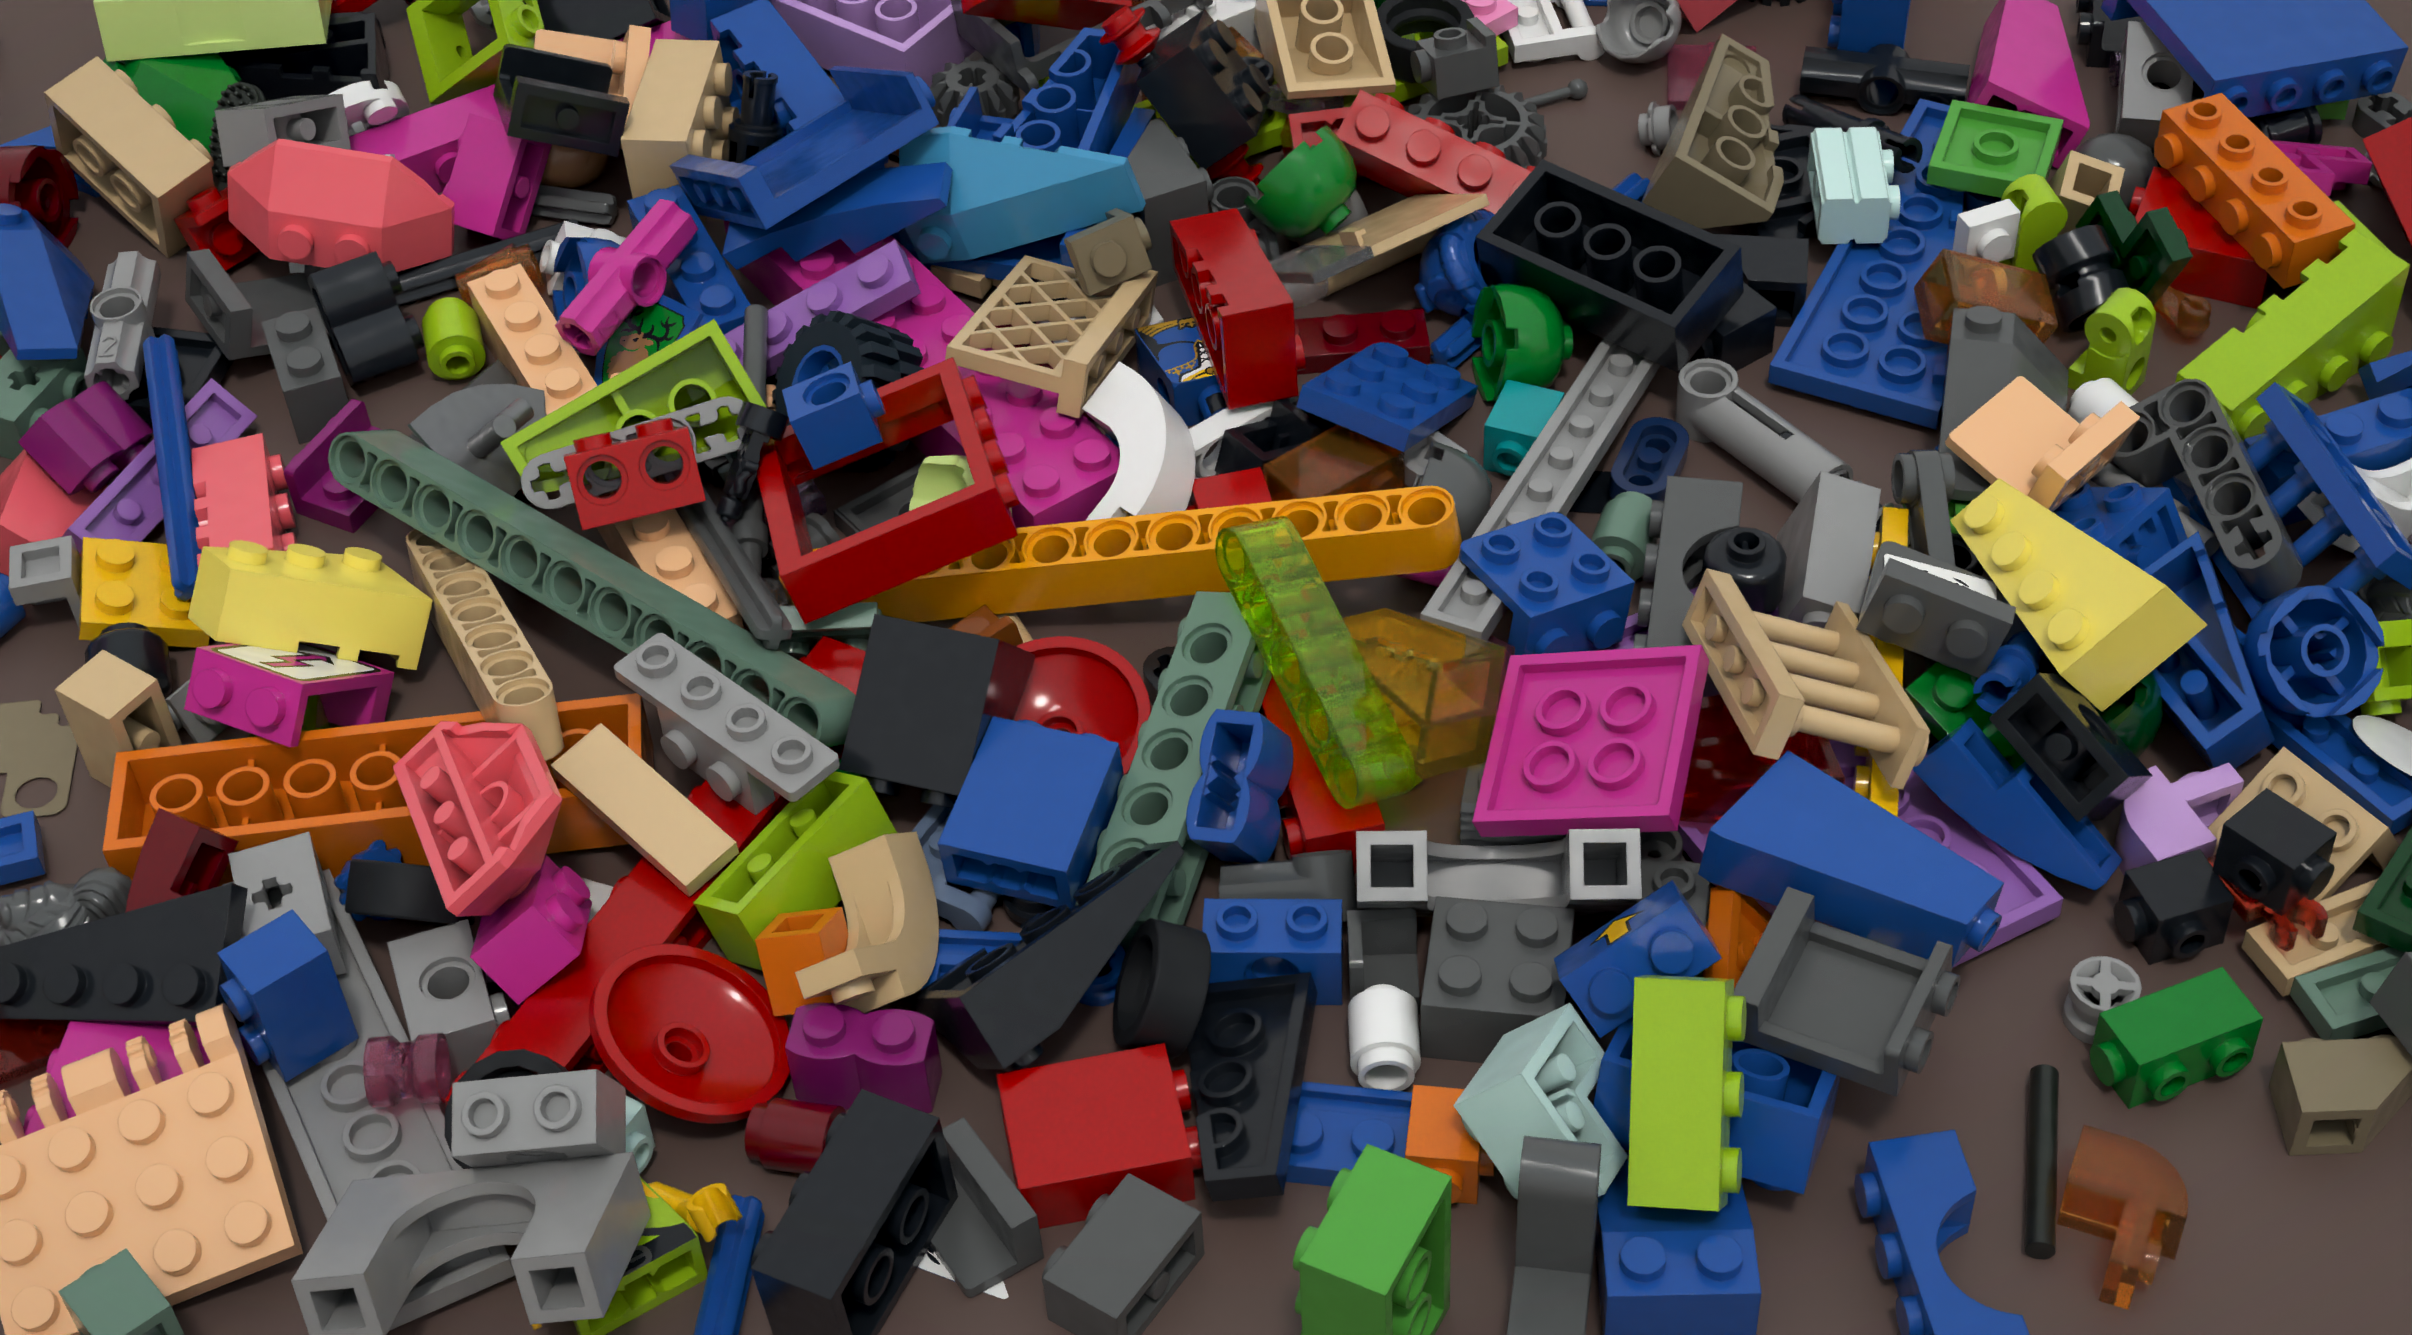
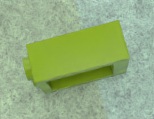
[406,0,545,104]

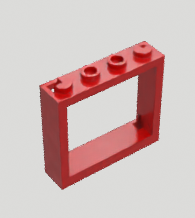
[757,357,1020,624]

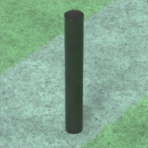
[2025,1064,2059,1259]

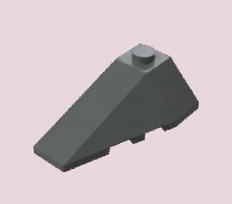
[1938,306,2069,501]

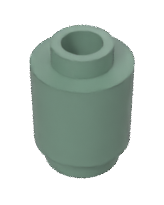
[1591,491,1658,581]

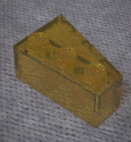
[1313,608,1506,779]

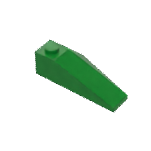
[103,52,241,154]

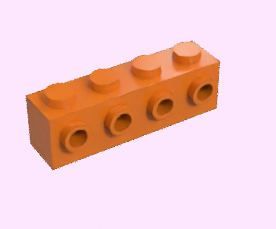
[2154,93,2356,289]

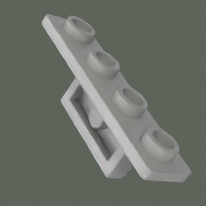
[614,633,840,816]

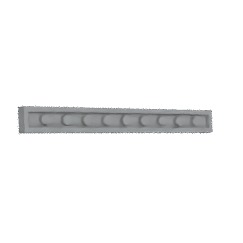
[1419,338,1661,653]

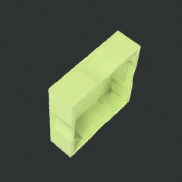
[93,0,332,62]

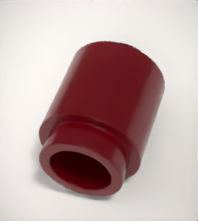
[744,1098,846,1174]

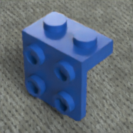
[1459,512,1635,666]

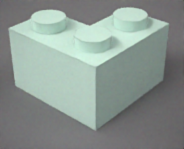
[1453,1003,1628,1200]

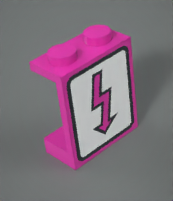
[184,643,395,747]

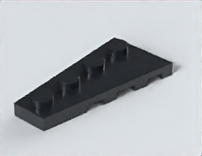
[1187,972,1318,1202]

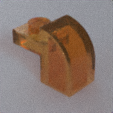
[2057,1125,2189,1310]

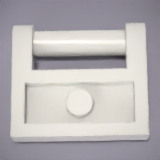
[1502,0,1605,63]

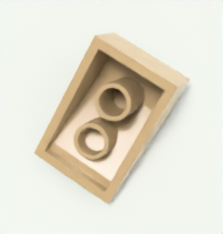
[1254,0,1396,100]

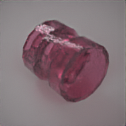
[363,1032,451,1108]

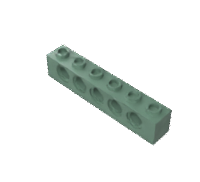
[1075,591,1287,953]

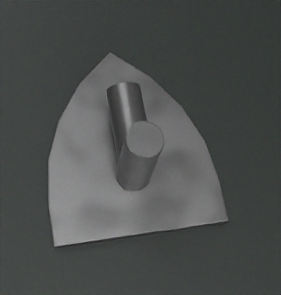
[407,384,546,497]

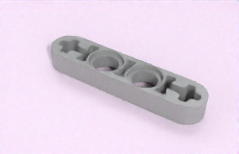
[521,396,745,510]

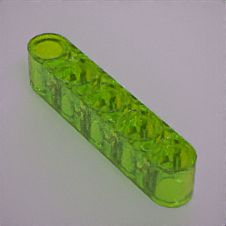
[1215,516,1416,809]

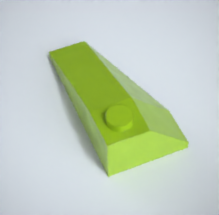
[500,319,767,493]

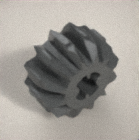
[930,57,1020,127]

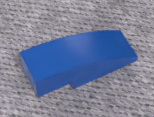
[1913,718,2123,890]

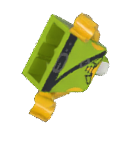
[520,1177,743,1335]

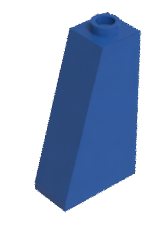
[1698,750,2004,968]

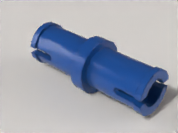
[1973,630,2048,714]

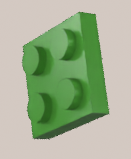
[1926,99,2064,198]

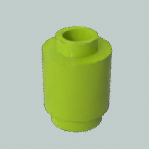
[421,297,486,380]

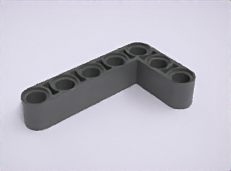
[1507,1136,1602,1335]

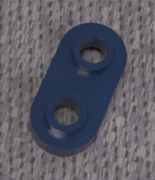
[1609,417,1689,501]

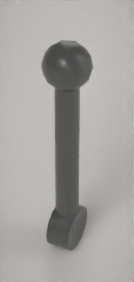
[1524,79,1588,107]

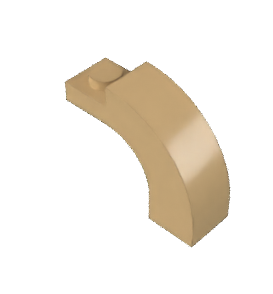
[795,832,939,1014]

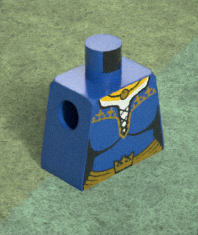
[1135,317,1227,427]

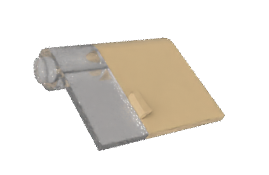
[1269,194,1490,311]

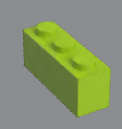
[693,771,897,971]
[1627,975,1747,1212]

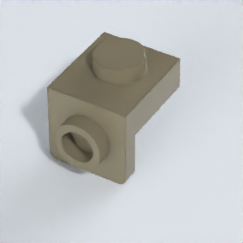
[1063,208,1152,296]

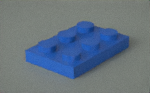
[1296,342,1478,452]

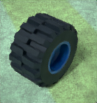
[772,311,925,473]

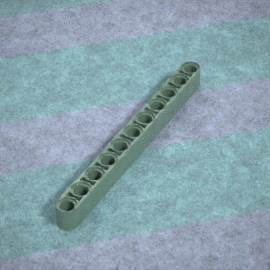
[328,429,856,747]

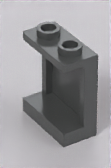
[1734,887,1961,1097]

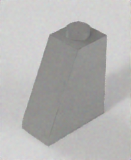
[1776,471,1881,628]

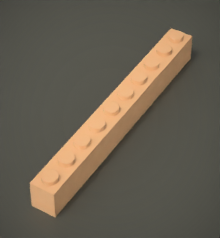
[467,263,744,629]

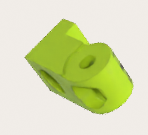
[1998,174,2068,292]
[2068,287,2156,395]

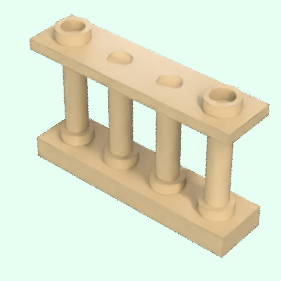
[1682,568,1930,790]

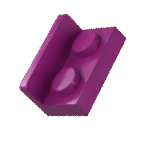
[284,399,383,533]

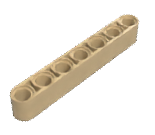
[406,529,564,761]

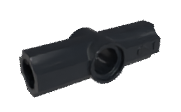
[1799,44,1970,116]

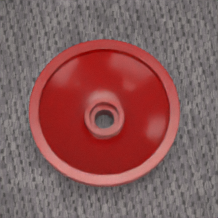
[1013,636,1152,775]
[589,944,790,1124]

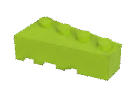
[2175,229,2410,443]

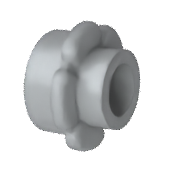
[1638,101,1678,156]

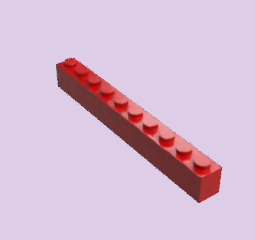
[445,636,866,1106]

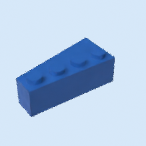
[710,0,889,174]
[992,27,1141,154]

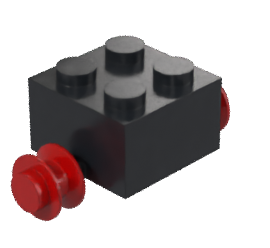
[1099,6,1271,186]

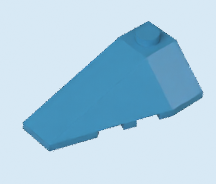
[899,126,1146,264]

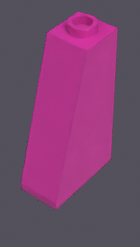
[1967,0,2090,169]

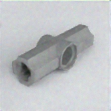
[84,251,161,400]

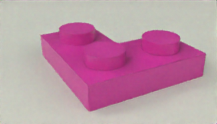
[2271,140,2372,196]

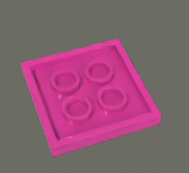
[1472,645,1709,837]

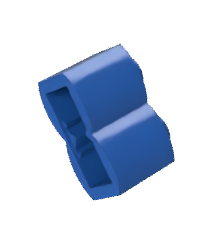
[1186,709,1293,863]

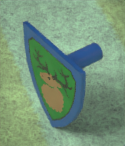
[594,295,704,386]

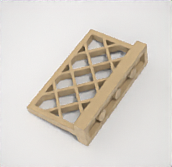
[945,255,1158,418]

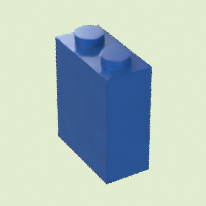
[937,716,1124,909]

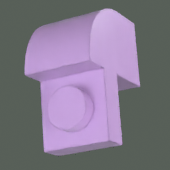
[2114,763,2244,875]

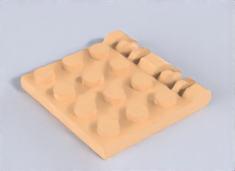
[0,1003,303,1335]

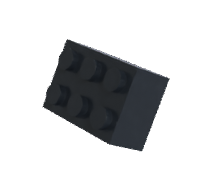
[751,1089,958,1335]

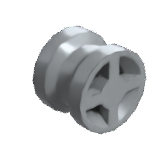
[2062,956,2142,1044]

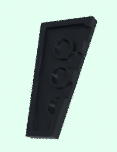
[0,883,248,1026]

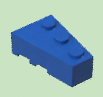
[2143,531,2275,769]

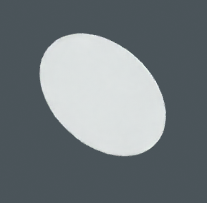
[2352,715,2412,776]

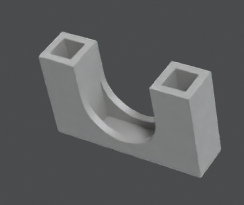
[1356,828,1642,917]
[291,1152,651,1335]

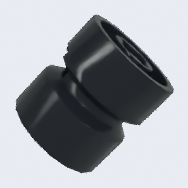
[2032,224,2130,333]

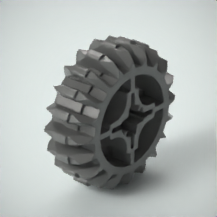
[1408,85,1547,169]

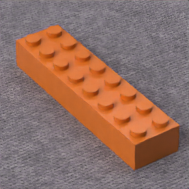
[102,693,654,887]

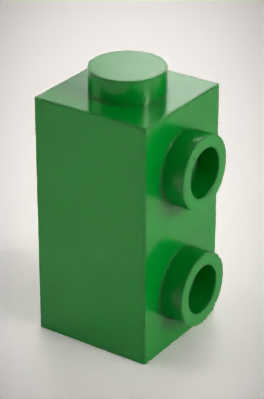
[2089,967,2263,1109]

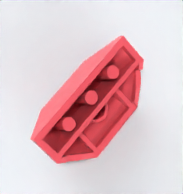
[227,138,455,272]
[393,721,563,917]

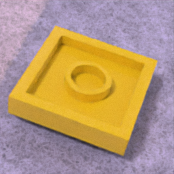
[79,537,210,648]

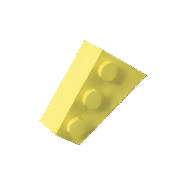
[188,540,433,670]

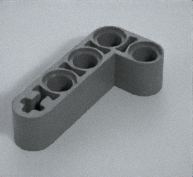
[2112,379,2303,599]

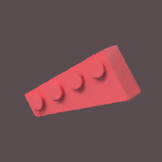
[191,433,298,644]

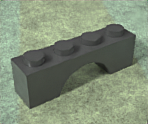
[1633,476,1743,707]

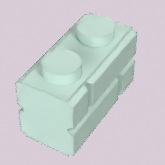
[1807,127,1900,244]

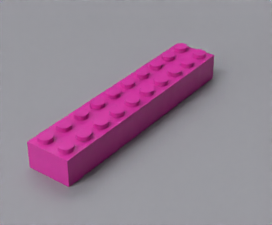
[723,220,1120,528]

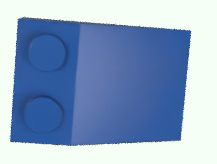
[1595,1152,1762,1335]

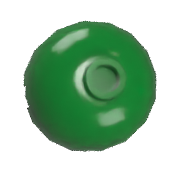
[1244,126,1357,238]
[1472,284,1573,401]

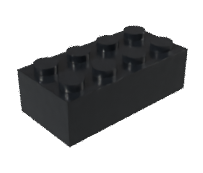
[1476,159,1744,373]

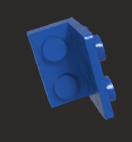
[2053,483,2187,570]

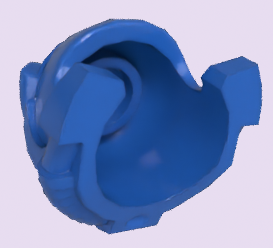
[1414,210,1494,317]

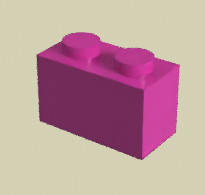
[442,113,552,240]
[470,855,592,1005]

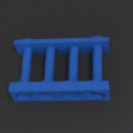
[2162,382,2412,619]

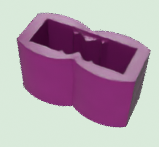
[18,381,153,495]
[785,1003,943,1113]

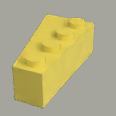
[1950,478,2208,712]

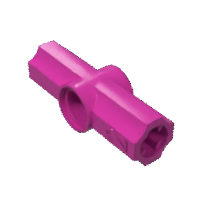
[555,199,698,356]

